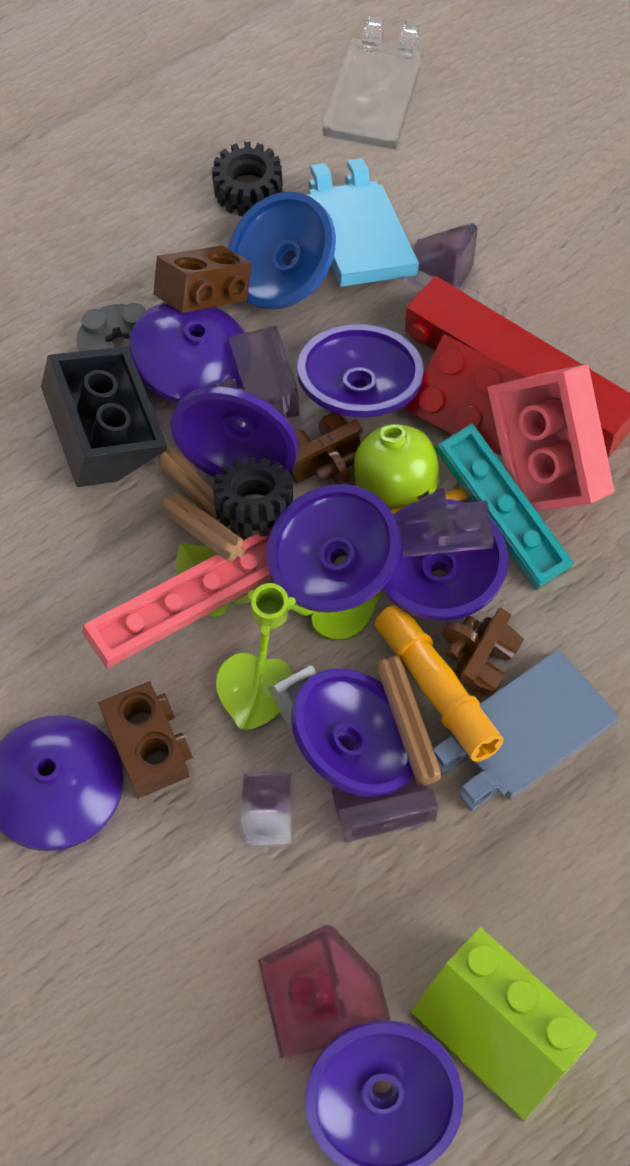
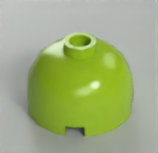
[354,424,440,508]

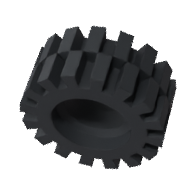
[212,142,283,216]
[213,457,293,537]

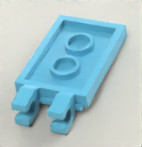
[307,158,419,287]

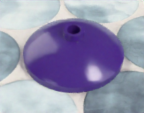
[129,302,252,404]
[297,324,424,418]
[170,387,298,478]
[267,484,401,613]
[382,499,508,621]
[291,668,414,797]
[0,715,124,851]
[305,1020,464,1166]

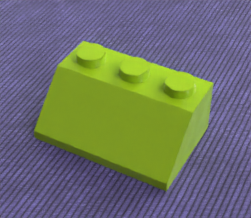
[410,927,598,1122]

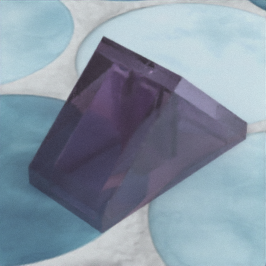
[413,222,478,289]

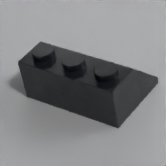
[41,346,167,487]

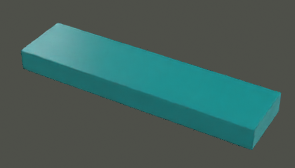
[436,423,575,590]

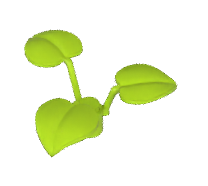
[176,543,383,731]

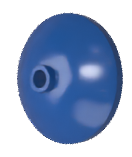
[228,192,336,310]

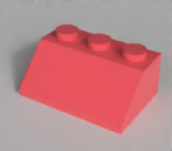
[487,364,615,511]

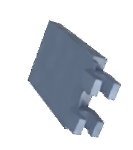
[433,649,619,812]

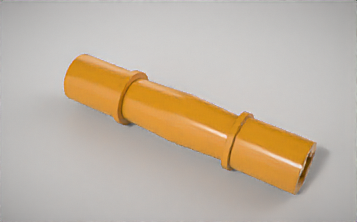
[375,604,504,762]

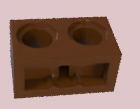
[153,245,252,313]
[98,681,193,799]

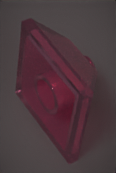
[258,925,391,1058]

